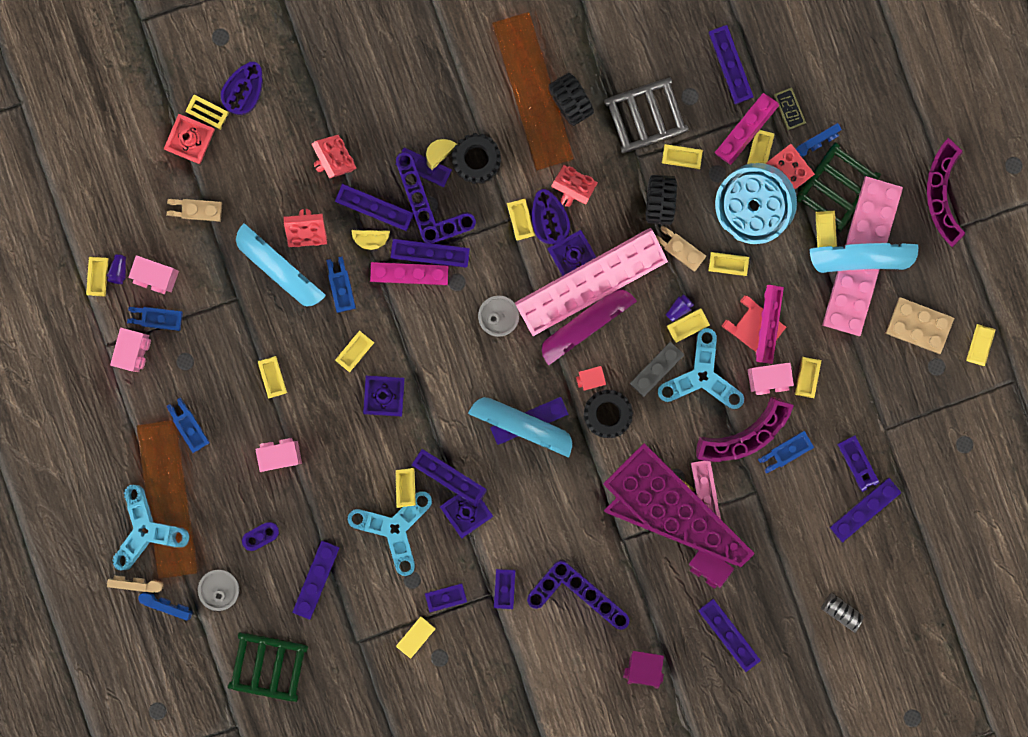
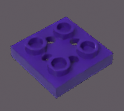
[547,230,596,276]
[363,375,405,417]
[440,494,494,539]

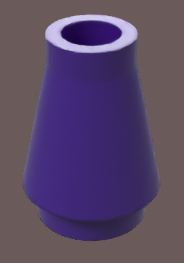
[107,254,126,284]
[666,294,694,322]

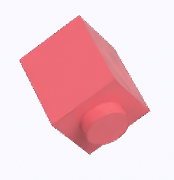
[576,366,606,391]

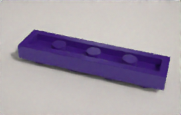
[708,25,753,105]
[335,184,414,232]
[391,239,470,268]
[490,397,568,445]
[412,449,487,506]
[829,478,902,543]
[292,540,340,620]
[698,598,761,672]

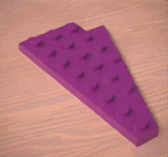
[603,443,755,567]

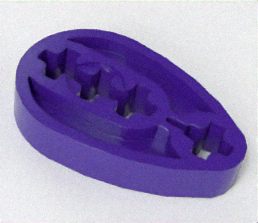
[221,62,263,115]
[532,189,570,245]

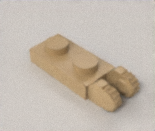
[166,199,222,222]
[655,225,706,272]
[107,575,164,593]

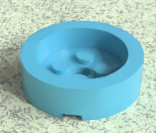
[715,163,797,244]

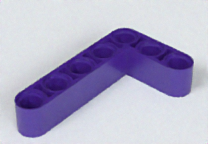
[396,152,476,244]
[527,560,629,630]

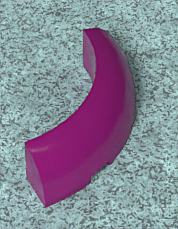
[927,138,966,247]
[542,289,637,365]
[696,397,794,462]

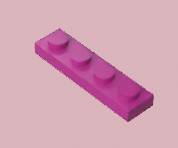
[715,93,779,165]
[370,262,449,285]
[756,285,784,364]

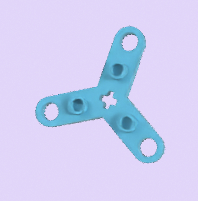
[658,328,744,409]
[113,485,189,570]
[348,491,432,576]

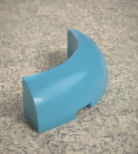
[236,223,326,306]
[810,243,918,273]
[468,397,572,457]

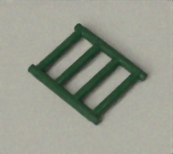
[796,142,881,232]
[227,632,308,702]

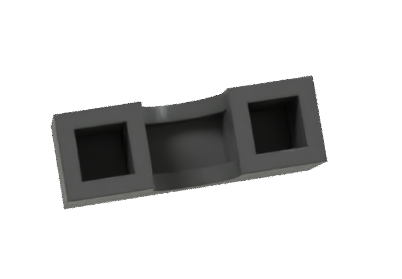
[629,342,684,397]

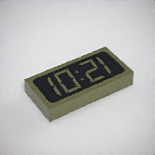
[773,87,806,131]

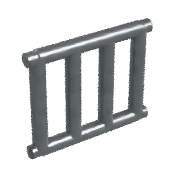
[604,77,689,153]

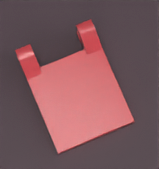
[721,295,786,352]

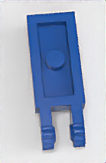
[795,123,842,158]
[327,256,356,313]
[127,307,183,331]
[166,398,210,453]
[758,431,814,474]
[138,592,193,621]

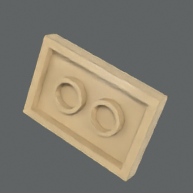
[885,297,954,354]

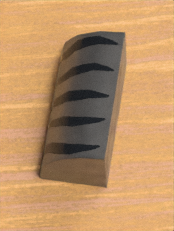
[821,593,864,633]

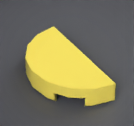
[426,139,457,170]
[351,230,390,250]

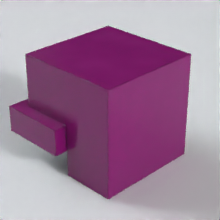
[623,651,664,689]

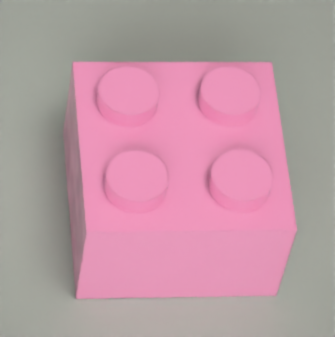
[128,255,179,294]
[110,328,151,372]
[748,363,794,395]
[256,438,302,472]

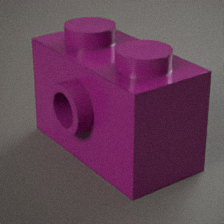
[689,551,734,589]

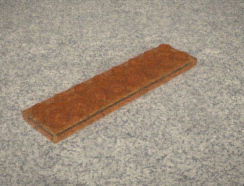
[492,12,574,171]
[136,420,198,579]

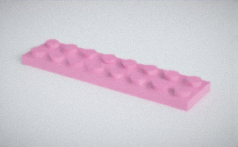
[822,176,903,336]
[515,228,668,336]

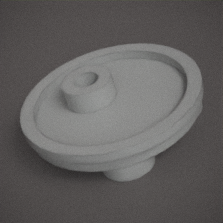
[478,296,519,337]
[198,570,239,611]

